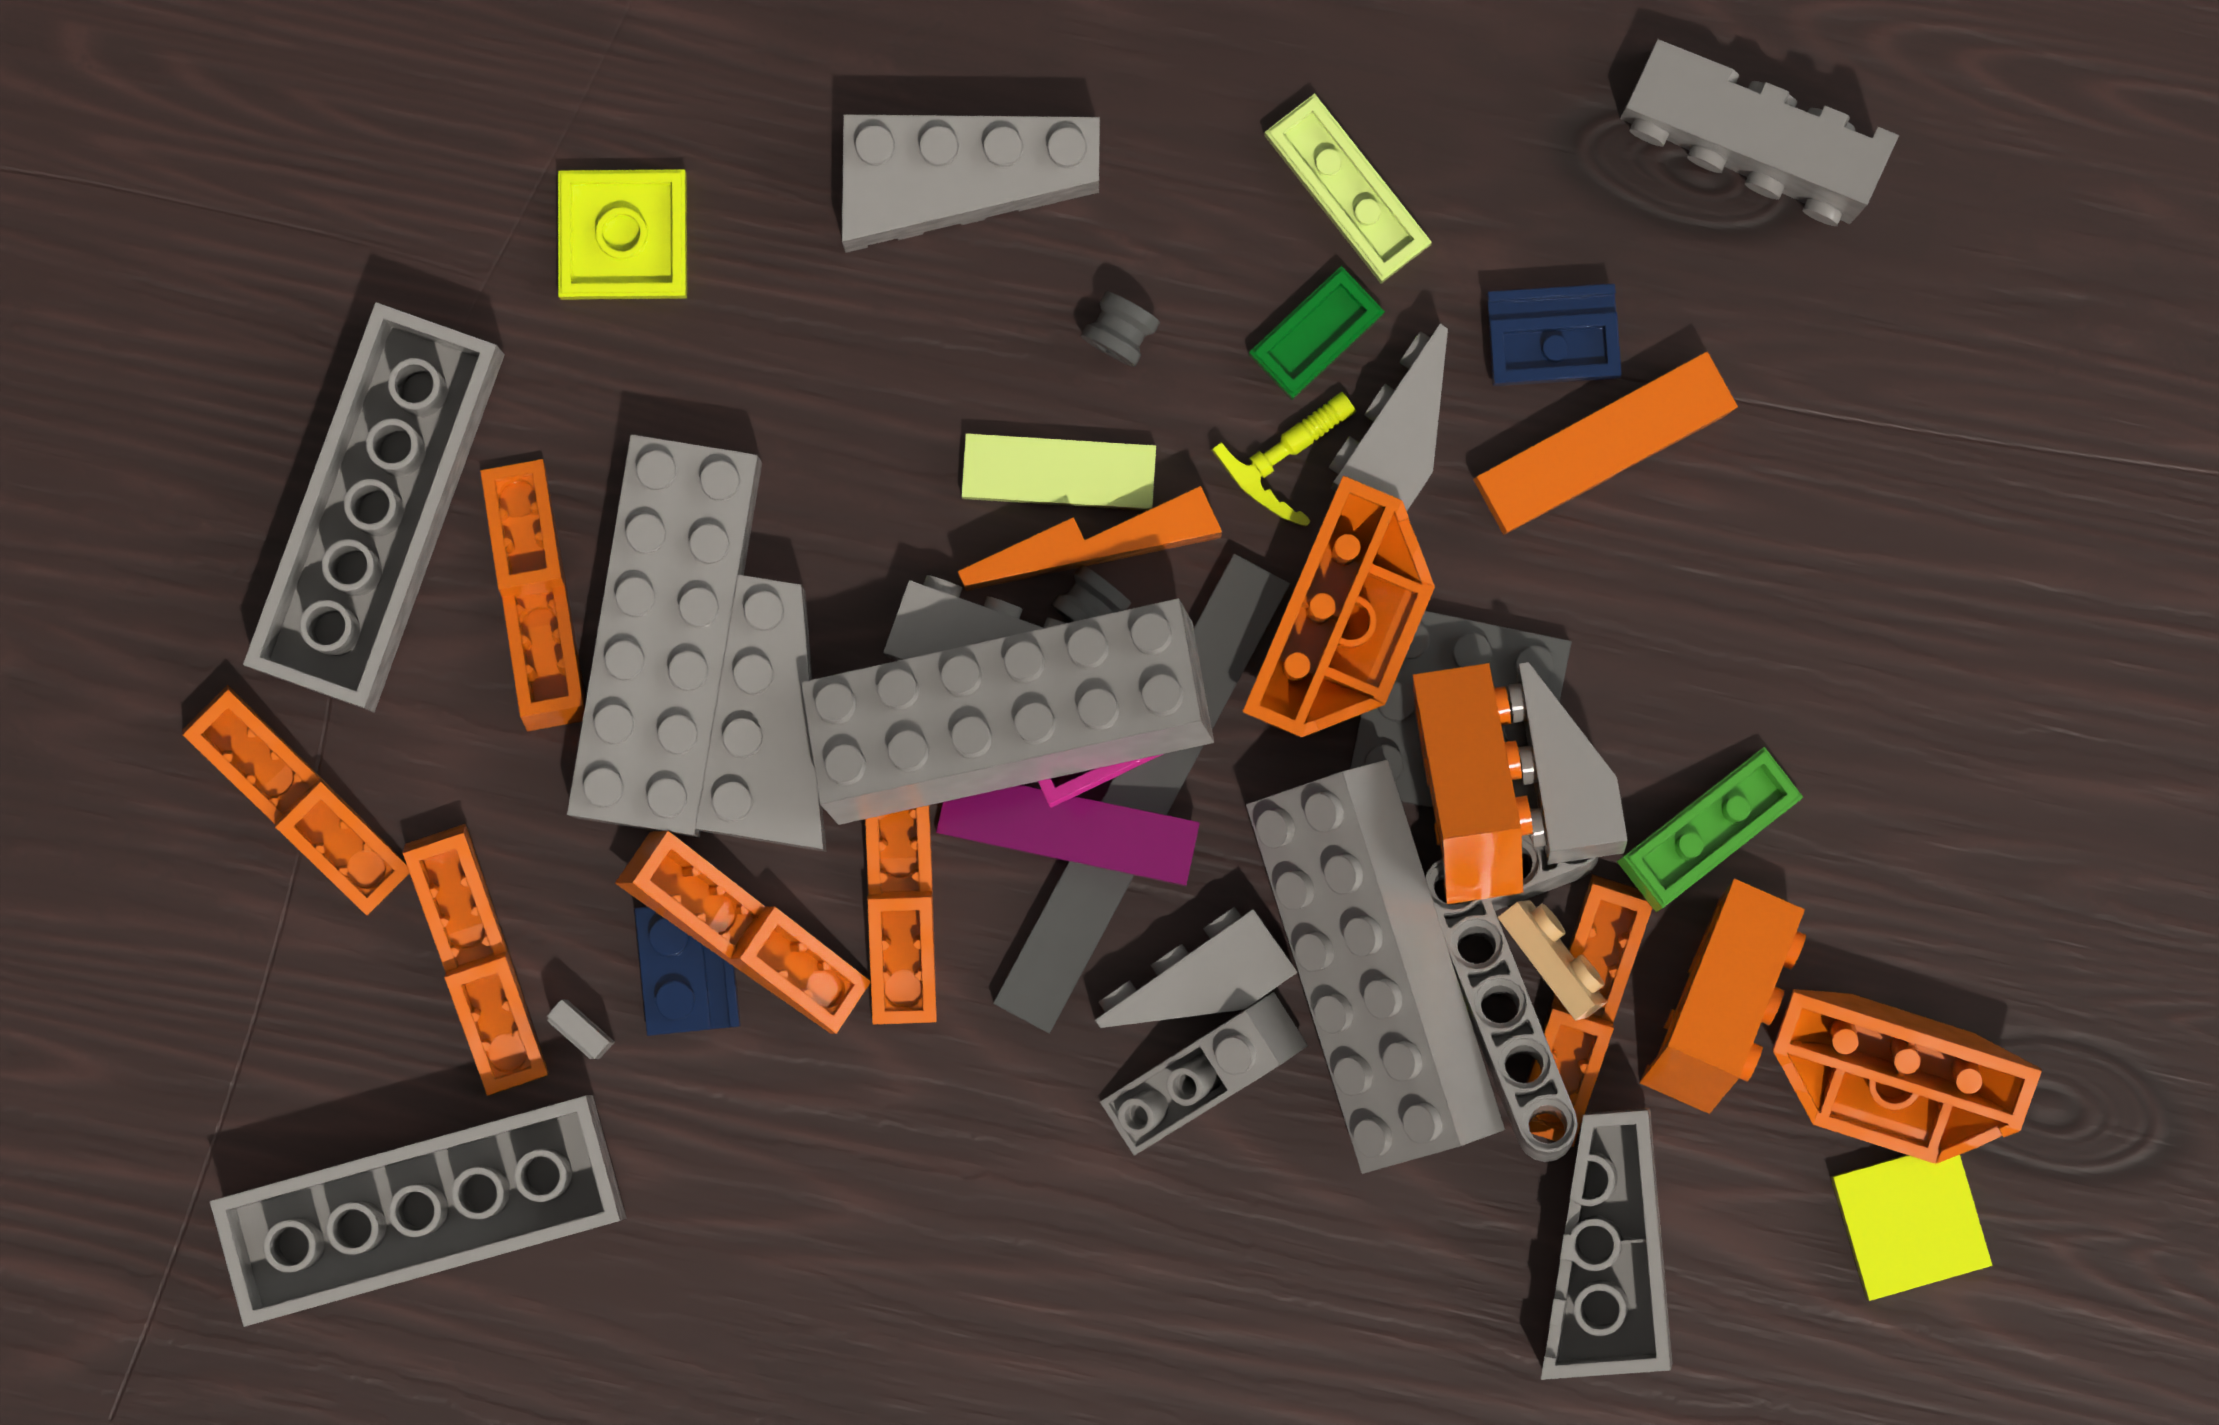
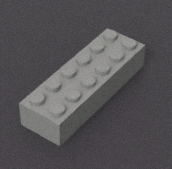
[243,302,505,713]
[567,435,762,838]
[801,598,1214,825]
[1246,759,1505,1174]
[210,1095,627,1327]

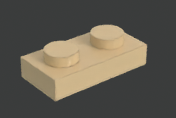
[1497,900,1607,1021]

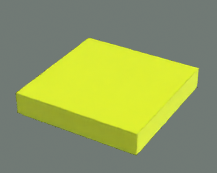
[558,169,687,300]
[1830,1155,1993,1301]

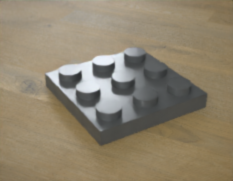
[1349,611,1572,809]

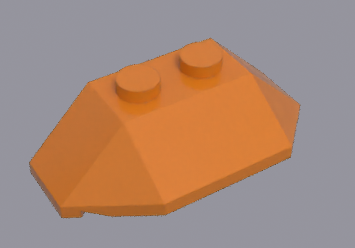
[1242,475,1435,738]
[1773,989,2042,1164]

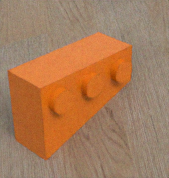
[1413,663,1533,904]
[1640,878,1806,1114]

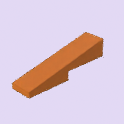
[1473,351,1738,535]
[480,459,586,732]
[958,486,1223,591]
[182,685,409,915]
[865,805,937,1025]
[403,823,548,1096]
[615,831,871,1034]
[1526,874,1652,1147]

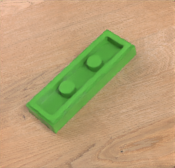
[1617,747,1804,912]

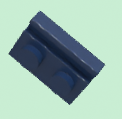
[1486,284,1622,386]
[635,907,741,1036]

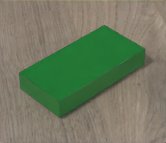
[1249,266,1385,400]

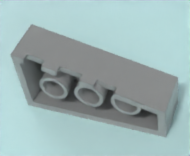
[1620,39,1899,226]
[842,115,1100,253]
[696,575,827,852]
[1541,1108,1673,1380]

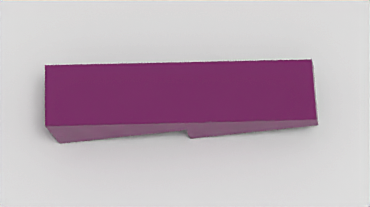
[936,785,1200,887]

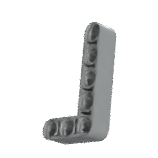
[1426,834,1598,1162]

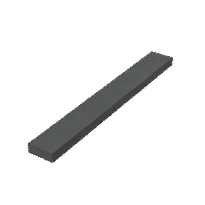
[993,554,1290,1034]

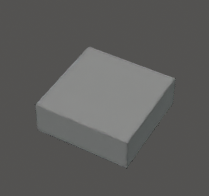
[547,999,615,1059]

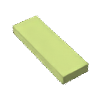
[1264,93,1432,284]
[962,434,1156,511]

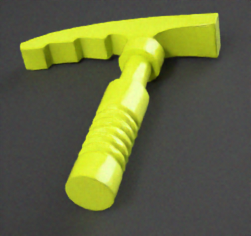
[1211,392,1356,527]

